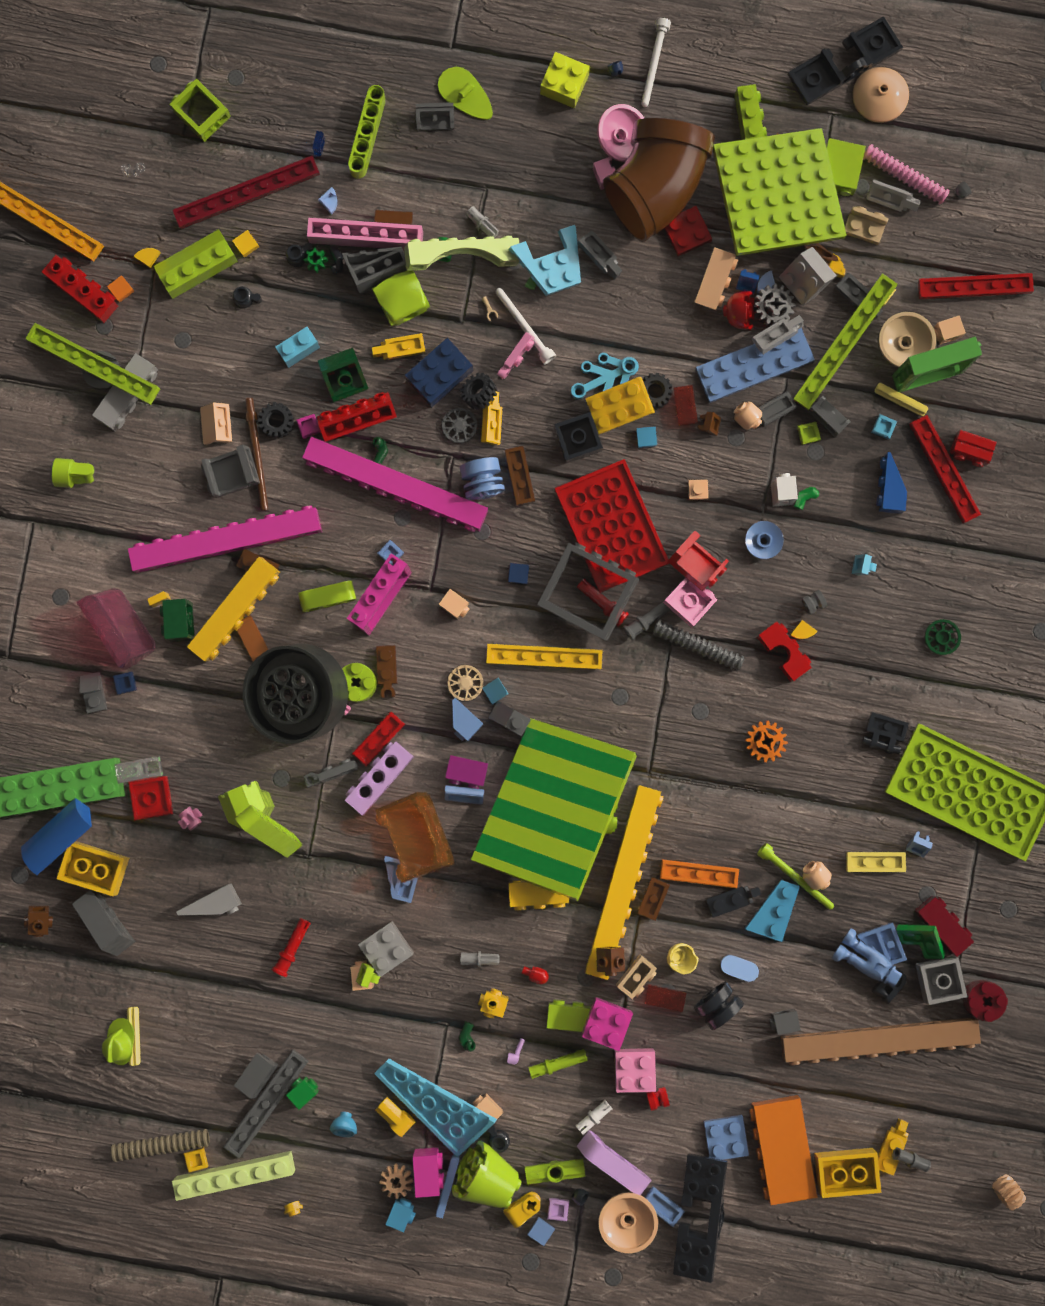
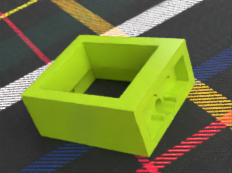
[170,78,231,142]

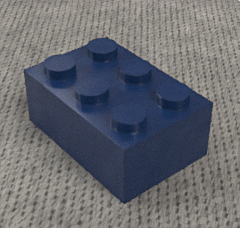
[405,338,474,408]

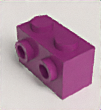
[445,755,488,789]

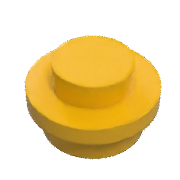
[284,1201,303,1217]

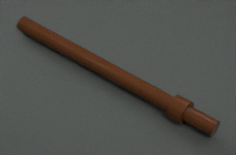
[245,398,269,511]

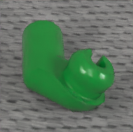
[794,487,819,510]

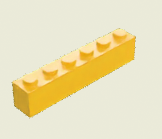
[187,557,280,661]

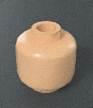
[734,402,762,430]
[802,861,832,890]

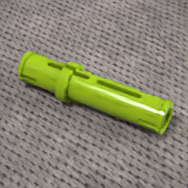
[528,1049,588,1079]

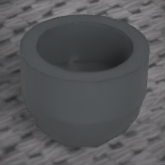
[955,181,972,199]

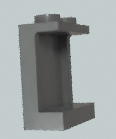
[201,445,260,498]

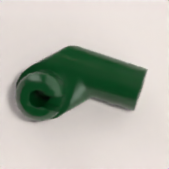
[372,437,388,464]
[459,1021,476,1052]

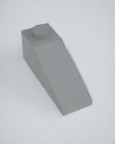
[176,883,242,915]

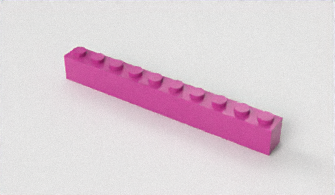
[302,437,488,532]
[128,506,322,573]

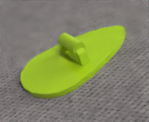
[438,67,493,120]

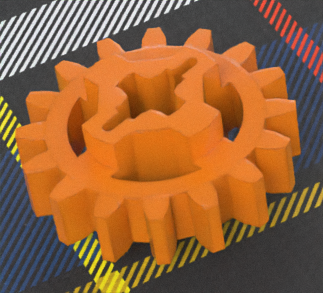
[745,721,788,762]

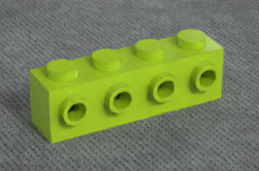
[735,84,767,140]

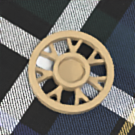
[448,665,483,701]

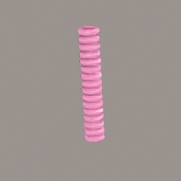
[863,144,949,205]

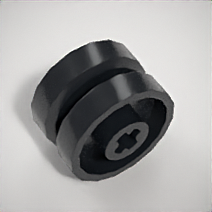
[694,981,744,1031]

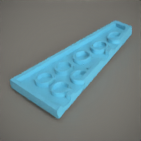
[374,1059,497,1157]

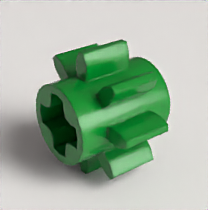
[304,248,328,273]

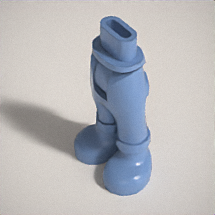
[832,928,902,987]

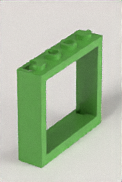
[892,337,982,393]

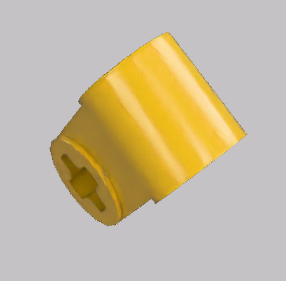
[503,1192,540,1228]

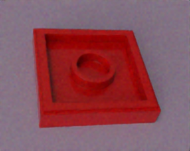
[128,776,174,821]

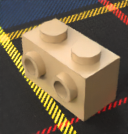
[616,954,657,999]

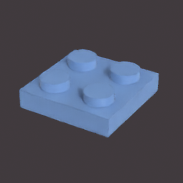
[704,1115,749,1160]

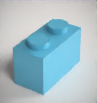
[276,327,320,368]

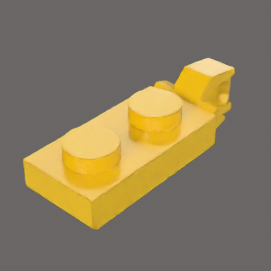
[372,333,426,360]
[481,392,502,445]
[878,1118,908,1176]

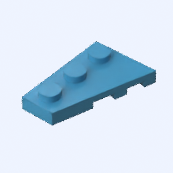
[744,880,800,942]

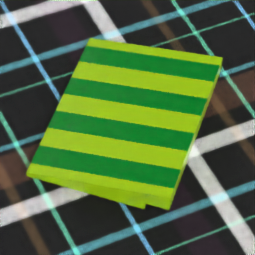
[471,719,637,901]

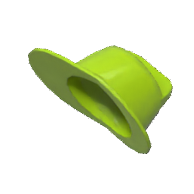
[102,1018,134,1065]

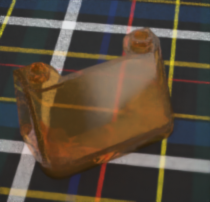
[375,792,454,883]

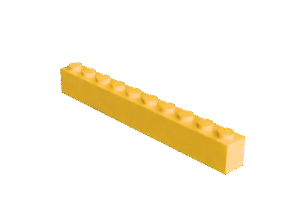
[585,785,663,980]

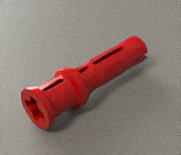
[577,578,629,627]
[271,918,311,977]

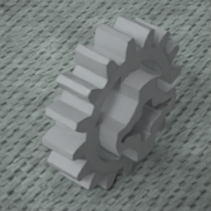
[753,284,796,325]

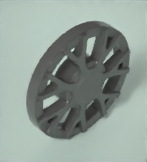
[442,408,477,443]

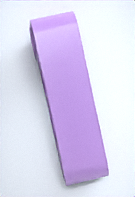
[577,1130,652,1195]

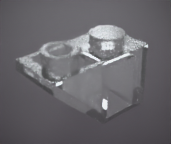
[115,756,163,784]

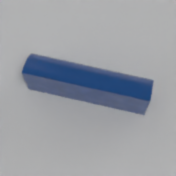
[21,798,92,875]

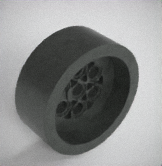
[243,644,348,744]

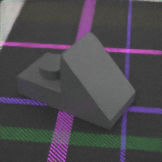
[79,672,108,714]

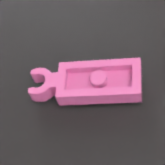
[497,332,535,379]

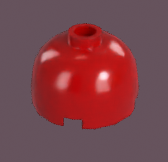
[723,291,755,330]

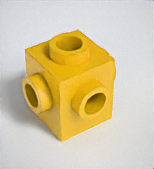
[478,988,509,1018]

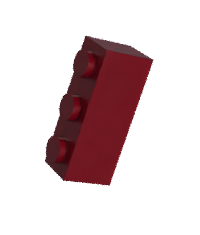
[914,896,974,957]

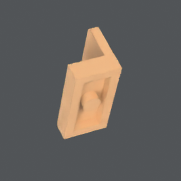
[200,403,232,445]

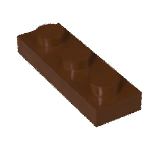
[505,446,535,506]

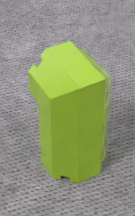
[218,781,275,829]

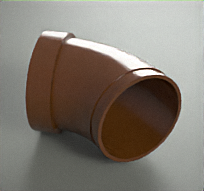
[603,118,715,242]

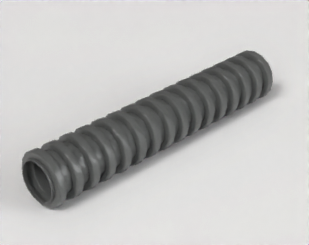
[652,619,745,672]

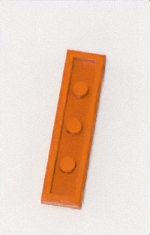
[660,859,739,888]

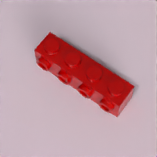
[42,255,118,323]
[317,392,397,442]

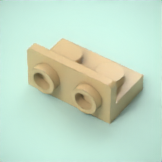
[845,206,888,245]

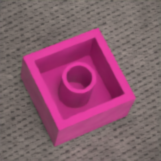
[581,997,633,1051]
[413,1147,445,1198]

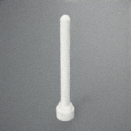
[641,18,671,107]
[496,288,556,365]

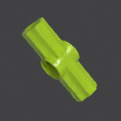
[525,1159,586,1185]

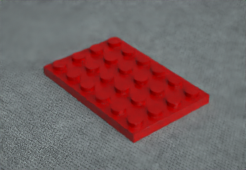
[554,459,670,593]

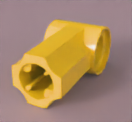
[375,1097,415,1137]

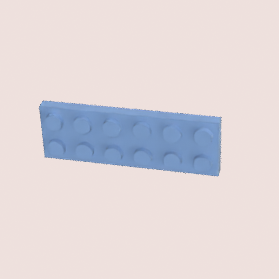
[695,328,815,403]

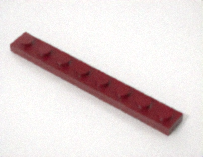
[173,155,320,229]

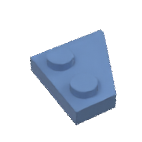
[384,856,421,903]
[857,922,907,965]

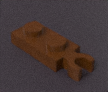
[376,645,398,698]

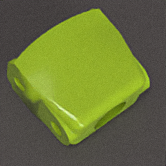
[372,270,430,326]

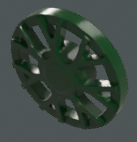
[925,619,961,655]

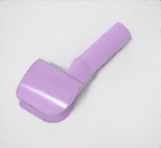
[507,1038,525,1065]

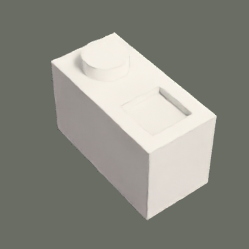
[771,473,798,507]

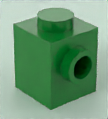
[286,1077,319,1110]

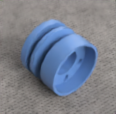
[459,457,505,500]

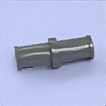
[892,1147,931,1172]

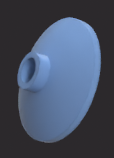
[745,521,784,559]

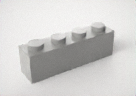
[92,353,158,432]

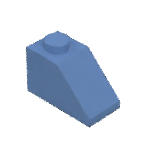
[452,698,484,741]

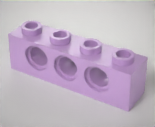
[345,742,414,816]

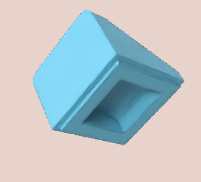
[482,678,508,704]

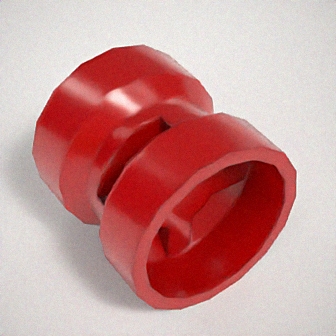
[646,1087,670,1111]

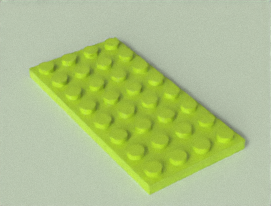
[885,723,1045,862]

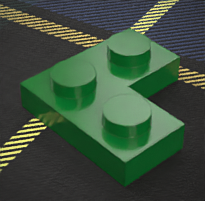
[896,925,945,959]

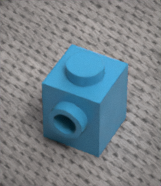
[386,1198,416,1232]

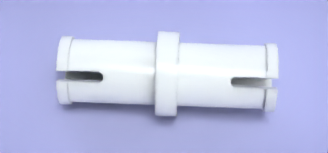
[575,1099,613,1135]

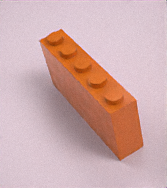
[749,1095,818,1205]

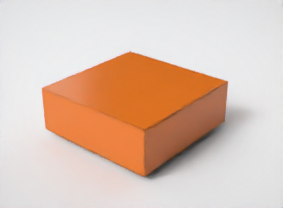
[107,275,134,302]

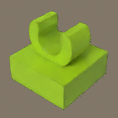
[356,963,380,988]

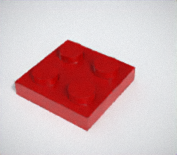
[664,206,712,256]

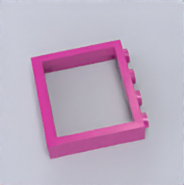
[347,553,412,635]

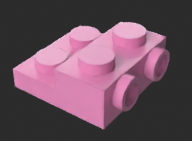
[663,578,717,628]

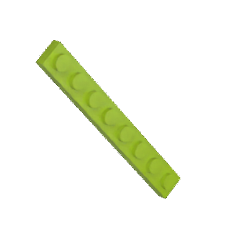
[793,273,898,411]
[25,323,160,405]

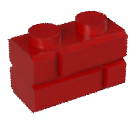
[950,430,997,467]

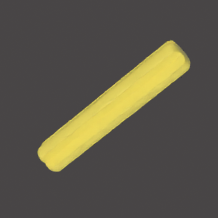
[874,383,928,417]
[127,1007,140,1066]

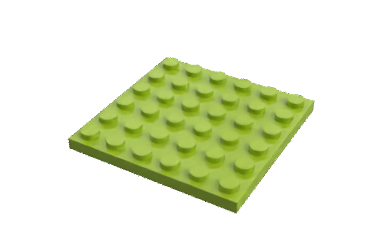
[713,128,847,256]

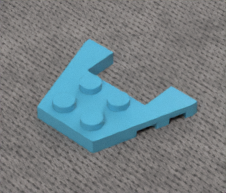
[509,225,581,296]

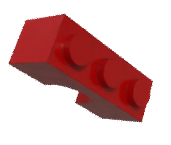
[756,622,812,682]

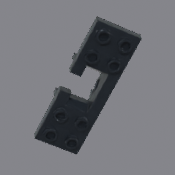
[787,16,903,105]
[673,1153,728,1283]

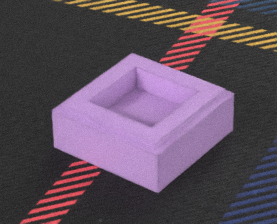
[547,1198,569,1221]

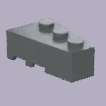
[342,247,407,295]
[72,890,136,956]

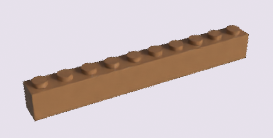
[781,1017,981,1065]

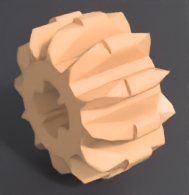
[380,1163,413,1199]
[992,1174,1026,1211]

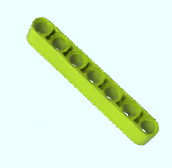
[235,805,302,858]

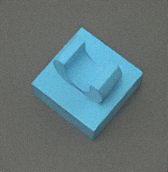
[851,554,877,575]

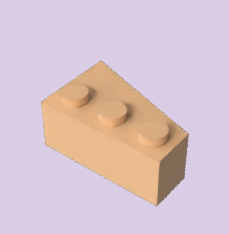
[695,247,738,310]

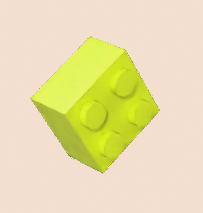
[540,52,590,108]

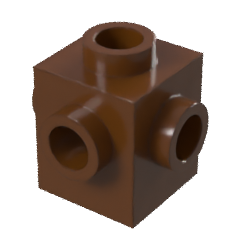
[24,906,53,937]
[596,946,625,976]

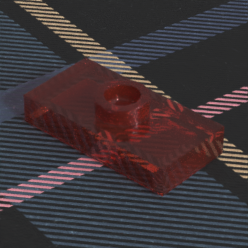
[673,385,698,426]
[644,984,687,1012]

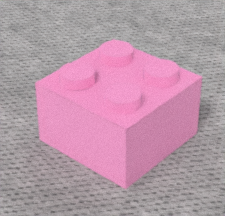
[614,1048,656,1093]

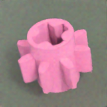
[178,807,203,831]

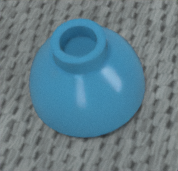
[330,1112,357,1137]

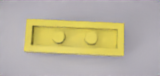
[846,852,906,872]

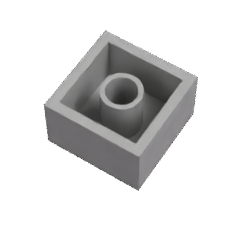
[779,247,837,306]
[358,921,414,977]
[915,956,967,1005]

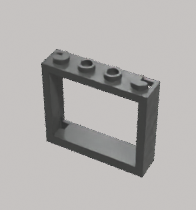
[537,542,639,641]

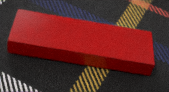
[352,711,405,767]

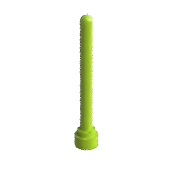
[757,843,834,910]

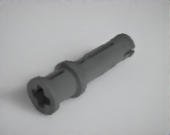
[623,601,671,641]

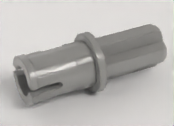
[466,206,499,238]
[460,951,500,967]

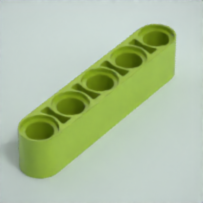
[348,85,386,179]

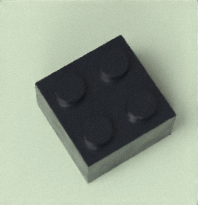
[554,412,603,464]

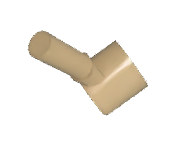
[482,297,498,322]

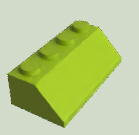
[154,229,238,299]

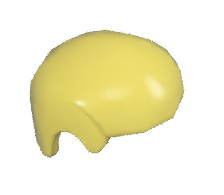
[667,943,698,975]

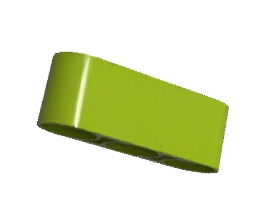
[298,581,356,612]

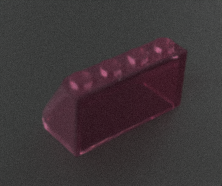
[77,588,156,669]

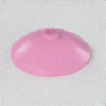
[597,104,644,162]

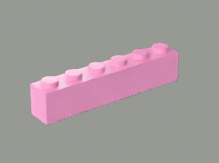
[307,218,423,250]

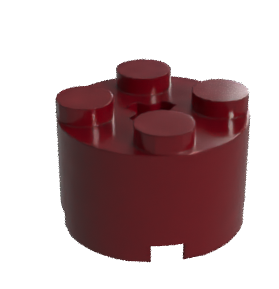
[963,980,1008,1022]

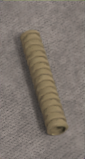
[111,1129,210,1162]

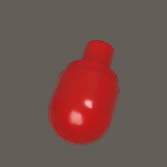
[522,966,549,985]

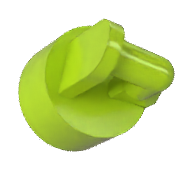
[50,458,94,488]

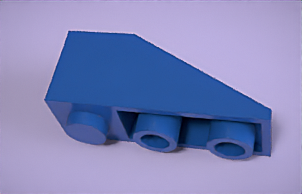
[877,452,907,514]

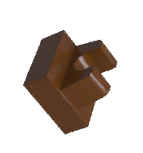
[697,412,721,436]

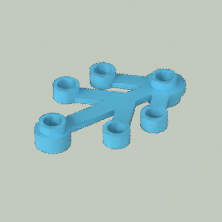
[571,353,639,400]

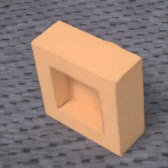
[688,480,708,500]

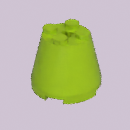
[452,1141,521,1209]

